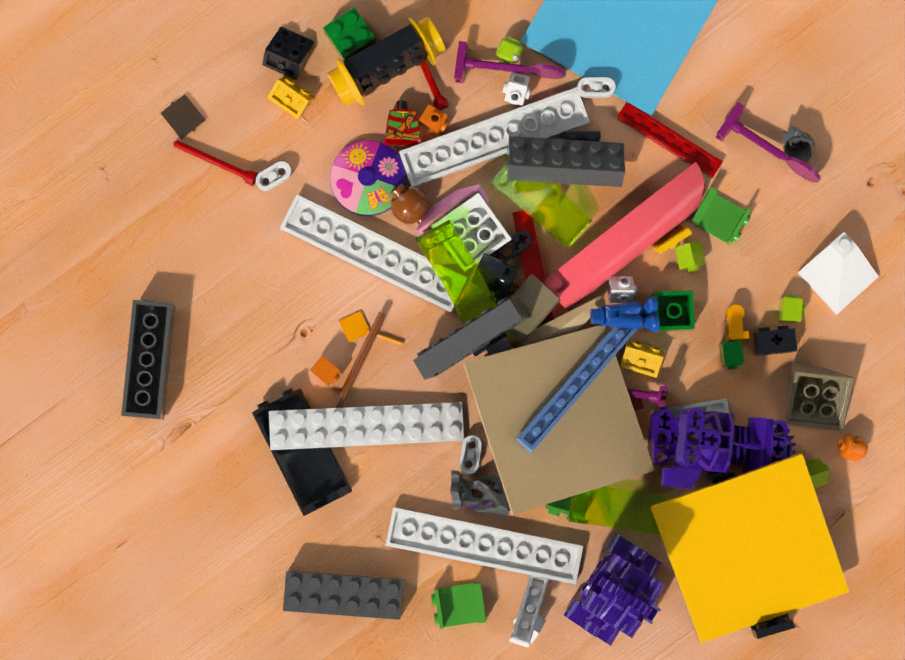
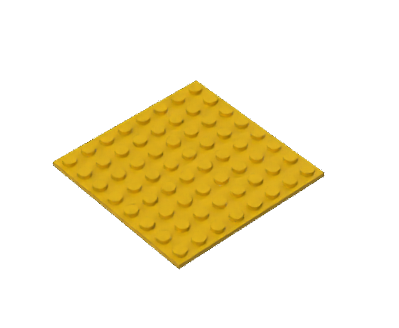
[650,453,849,643]

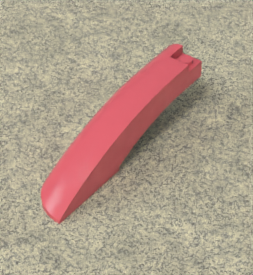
[544,162,704,311]

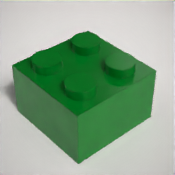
[323,7,376,62]
[651,291,695,332]

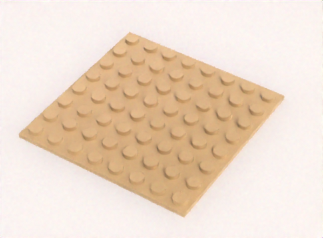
[463,325,655,515]

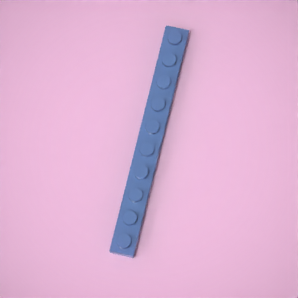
[516,315,648,453]

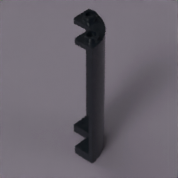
[252,388,352,516]

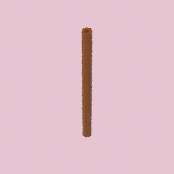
[333,312,386,408]

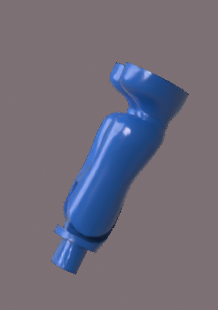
[590,296,660,332]

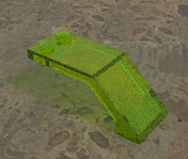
[490,163,592,249]
[415,220,498,327]
[568,487,670,534]

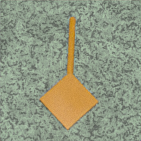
[339,311,404,345]

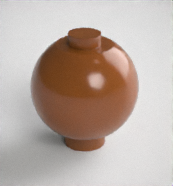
[390,183,429,224]

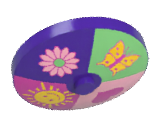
[330,140,406,216]

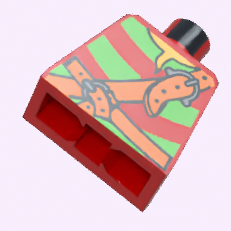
[383,101,421,146]

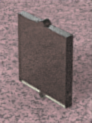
[161,95,206,140]

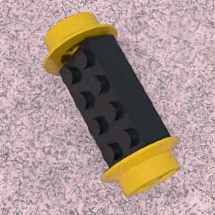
[327,17,446,106]

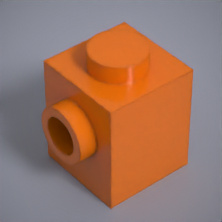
[419,104,449,135]
[310,356,341,386]

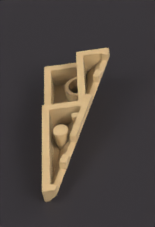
[515,295,606,347]

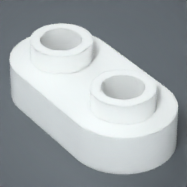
[577,77,616,98]
[256,161,292,191]
[459,435,482,474]

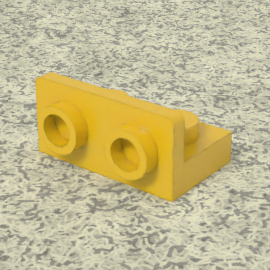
[267,77,314,119]
[620,340,664,378]

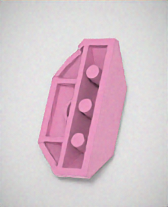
[417,184,489,245]

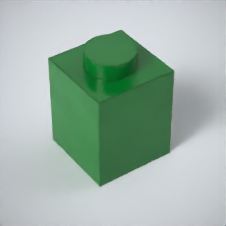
[719,341,744,370]

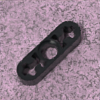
[490,231,533,263]

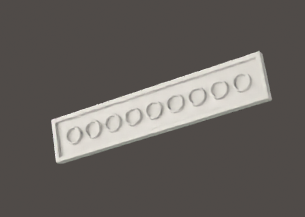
[399,87,590,187]
[280,195,468,312]
[269,402,464,450]
[385,507,583,584]

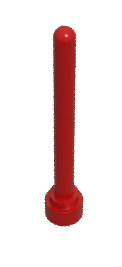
[420,60,450,111]
[173,140,259,186]

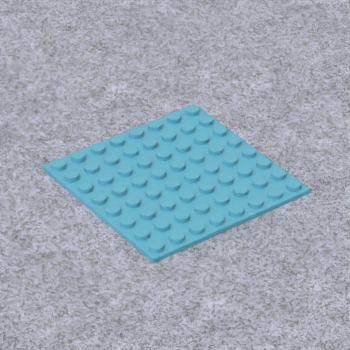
[520,0,718,116]

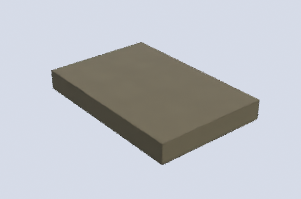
[509,274,561,343]

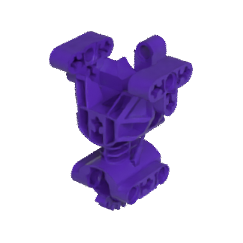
[647,408,796,489]
[564,533,665,646]

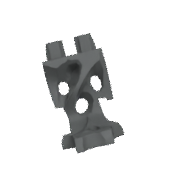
[450,470,511,516]

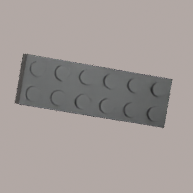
[507,136,625,187]
[413,297,530,380]
[121,300,175,420]
[283,570,404,620]

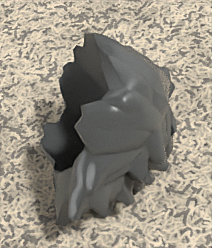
[782,126,815,163]

